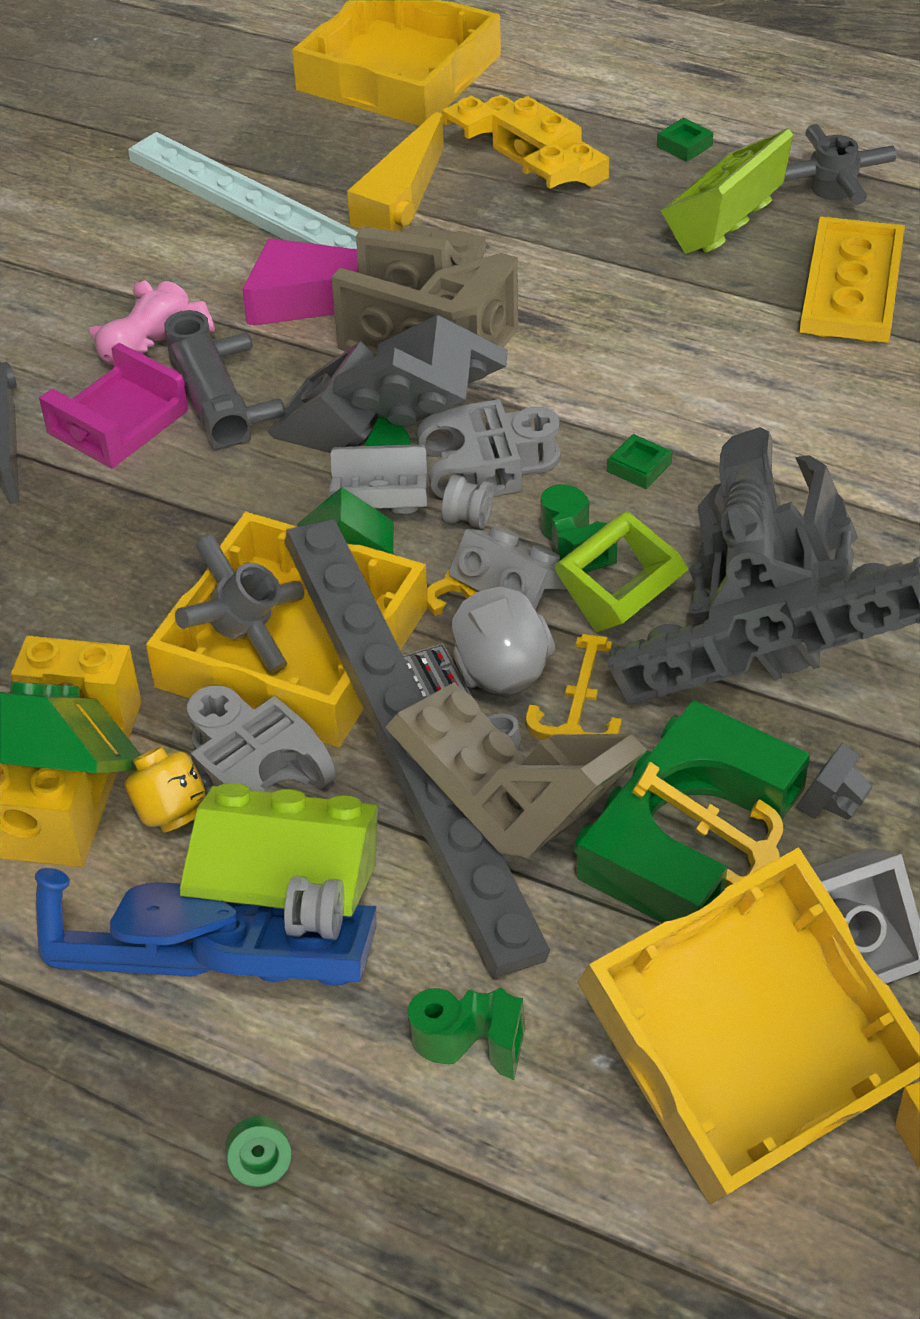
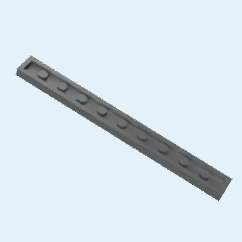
[284,519,550,978]

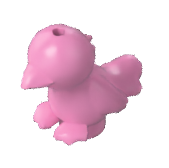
[89,281,215,365]

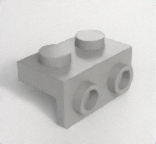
[329,444,428,514]
[449,525,567,610]

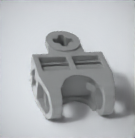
[416,399,561,499]
[187,685,336,794]

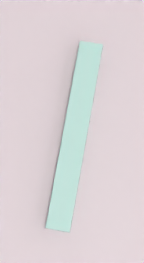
[128,132,358,249]

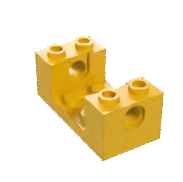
[0,636,142,868]

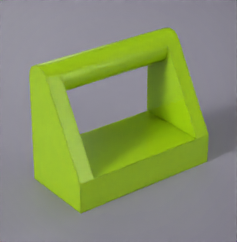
[555,511,689,633]

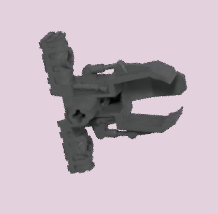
[608,427,920,705]

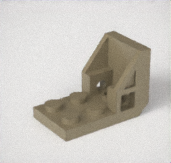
[356,225,486,291]
[331,253,518,356]
[385,682,647,857]

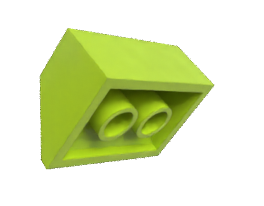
[660,128,793,254]
[180,783,378,917]

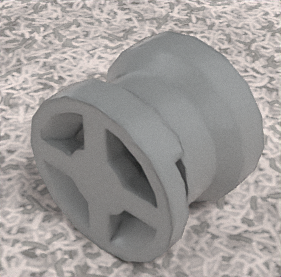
[442,475,494,529]
[284,876,344,940]

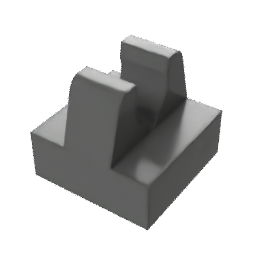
[797,743,872,820]

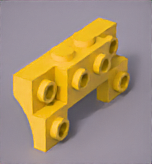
[442,95,610,189]

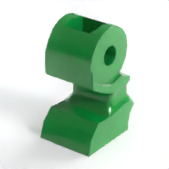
[540,484,618,573]
[408,987,525,1080]

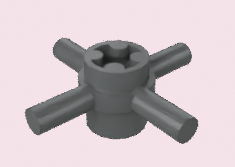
[784,124,896,205]
[175,535,304,674]

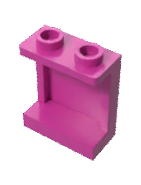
[39,343,188,469]

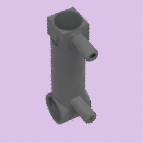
[164,310,285,450]

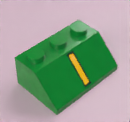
[0,681,141,773]

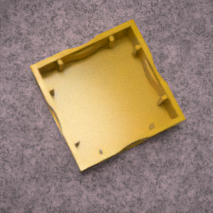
[292,0,501,126]
[146,511,428,748]
[577,847,920,1205]

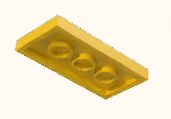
[799,216,905,343]

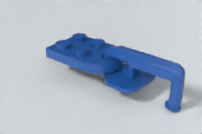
[35,868,376,986]

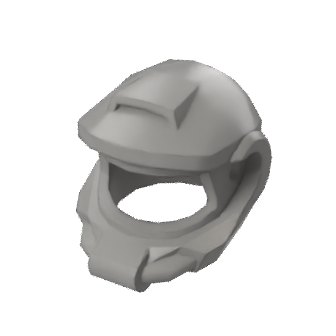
[452,586,556,696]

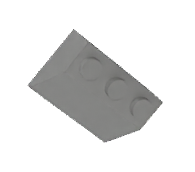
[813,848,920,984]

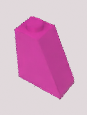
[242,238,359,325]

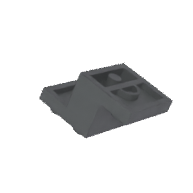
[333,315,508,427]

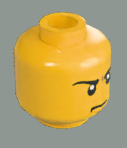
[124,746,207,833]

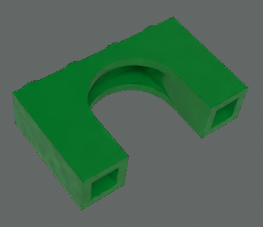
[574,699,810,923]

